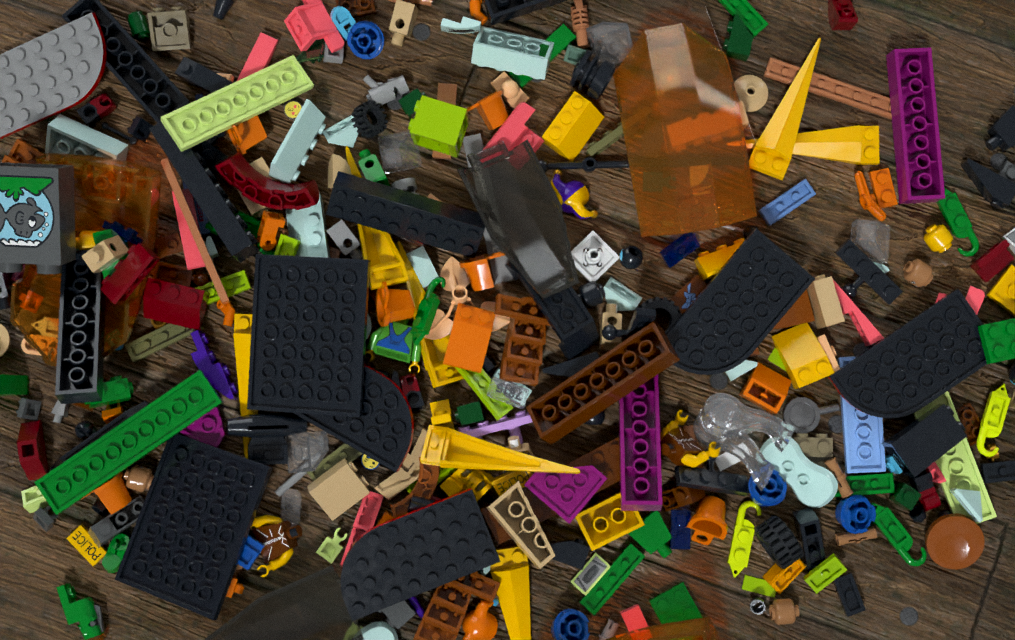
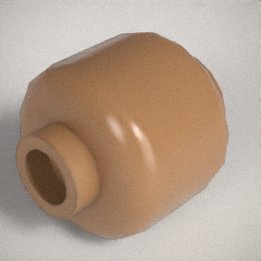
[903,259,933,287]
[123,464,154,492]
[769,598,799,625]

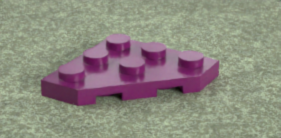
[180,373,226,448]
[524,465,608,524]

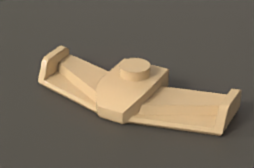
[374,428,427,500]

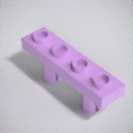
[458,410,532,444]

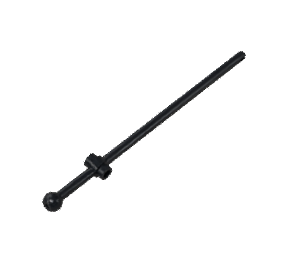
[536,157,750,174]

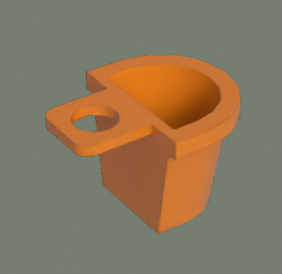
[466,89,509,130]
[227,115,267,156]
[459,250,506,291]
[376,281,415,327]
[82,472,132,515]
[686,496,728,545]

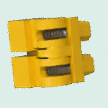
[440,469,494,501]

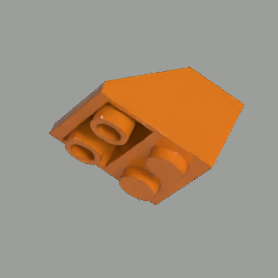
[739,362,791,414]

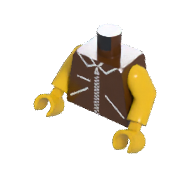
[660,410,721,467]
[251,515,302,577]

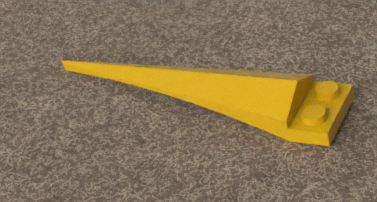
[747,38,821,180]
[726,125,879,165]
[345,146,409,290]
[396,241,464,388]
[233,314,259,459]
[420,425,581,474]
[490,545,531,640]

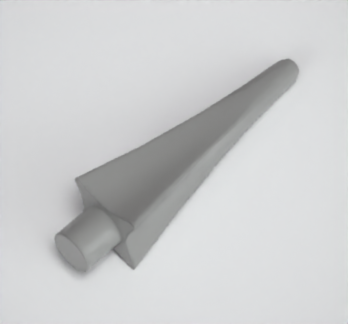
[51,400,69,424]

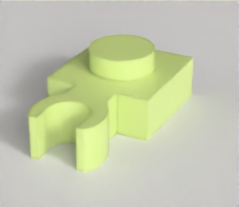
[316,528,348,564]

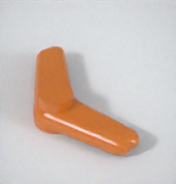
[854,171,886,221]

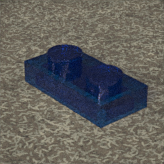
[102,220,144,245]
[659,230,700,268]
[670,510,691,550]

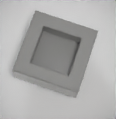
[323,42,344,64]

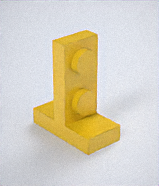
[430,399,455,430]

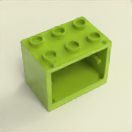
[408,95,469,158]

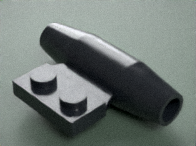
[227,413,307,465]

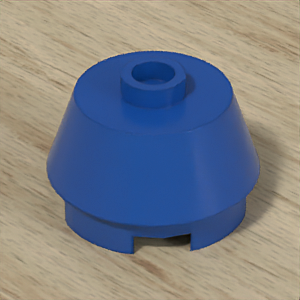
[347,21,384,59]
[748,468,787,507]
[835,495,876,534]
[551,609,590,640]

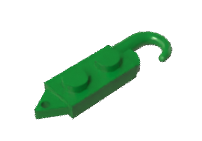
[936,188,979,257]
[410,277,446,345]
[870,503,927,567]

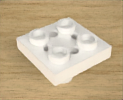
[566,231,619,282]

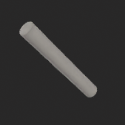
[275,453,324,497]

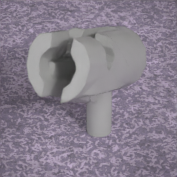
[363,75,410,105]

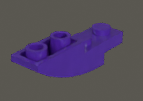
[191,330,238,400]

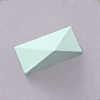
[323,116,358,148]
[406,246,439,288]
[603,277,642,311]
[725,360,758,381]
[949,488,983,523]

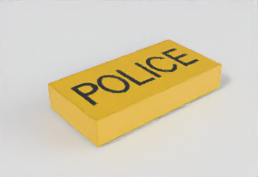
[491,471,533,497]
[66,524,107,566]

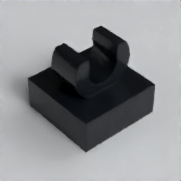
[127,116,153,142]

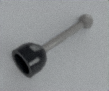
[711,220,758,239]

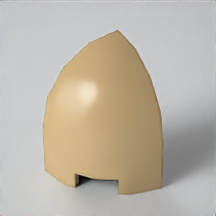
[328,154,351,188]

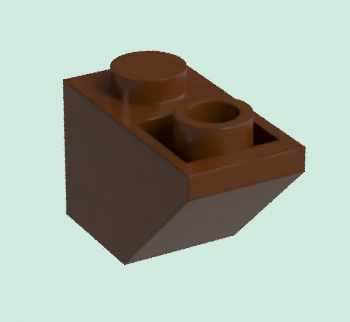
[662,486,706,512]

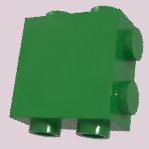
[84,376,134,409]

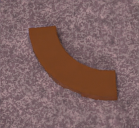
[390,457,440,518]

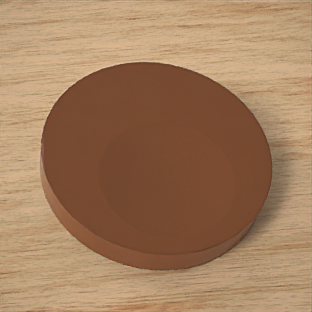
[925,513,985,570]

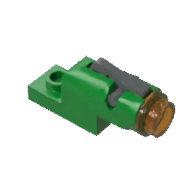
[56,583,105,640]

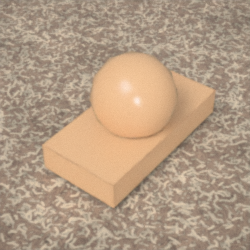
[490,71,530,110]

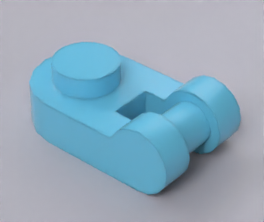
[330,6,356,41]

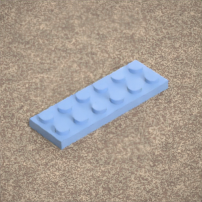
[838,357,886,473]

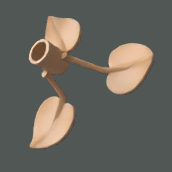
[424,256,510,340]

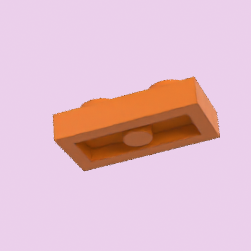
[868,168,898,209]

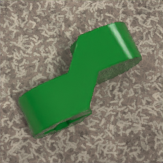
[102,534,130,573]

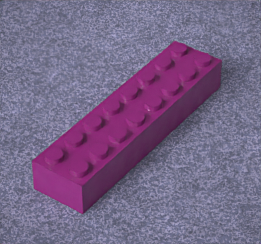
[886,48,945,204]
[618,375,662,511]

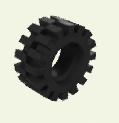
[351,101,388,138]

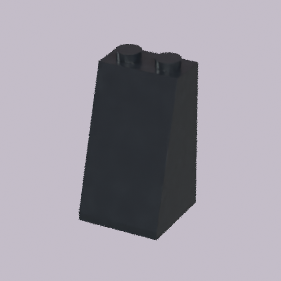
[881,404,967,477]

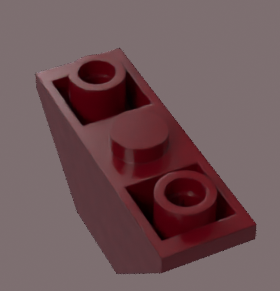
[828,0,858,30]
[17,420,49,481]

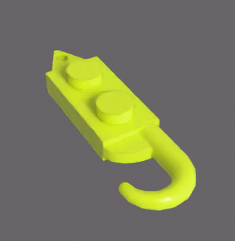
[976,384,1011,457]
[727,501,761,578]

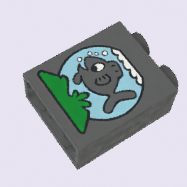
[0,162,76,274]

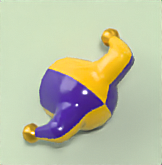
[551,169,598,219]

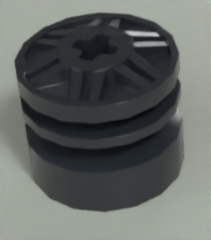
[569,50,617,101]

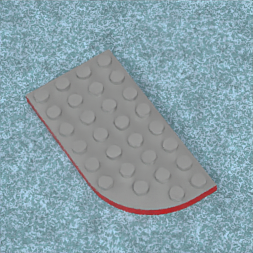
[0,13,106,139]

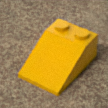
[771,323,834,389]

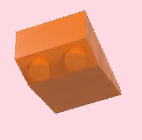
[443,303,495,373]

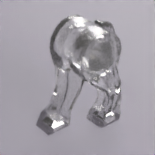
[693,393,795,491]

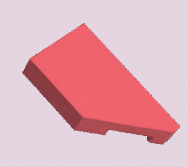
[925,462,946,483]

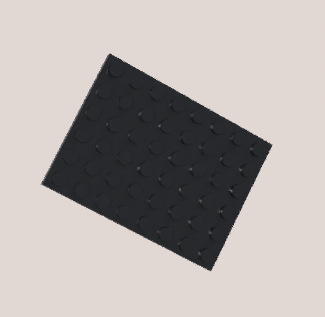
[247,254,371,417]
[115,433,273,620]

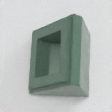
[563,44,586,65]

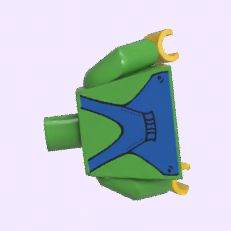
[365,319,421,374]

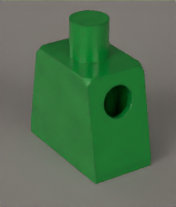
[358,149,391,187]
[628,511,672,558]

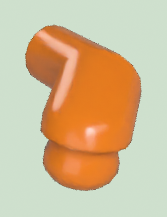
[469,0,488,25]
[217,300,235,327]

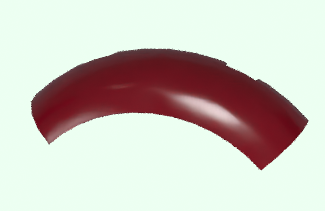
[215,151,319,210]

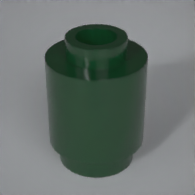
[128,11,150,41]

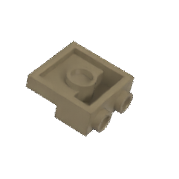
[147,6,192,51]
[791,433,833,469]

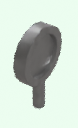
[783,397,839,433]

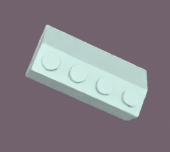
[471,26,554,80]
[269,99,326,184]
[45,114,128,185]
[285,193,330,258]

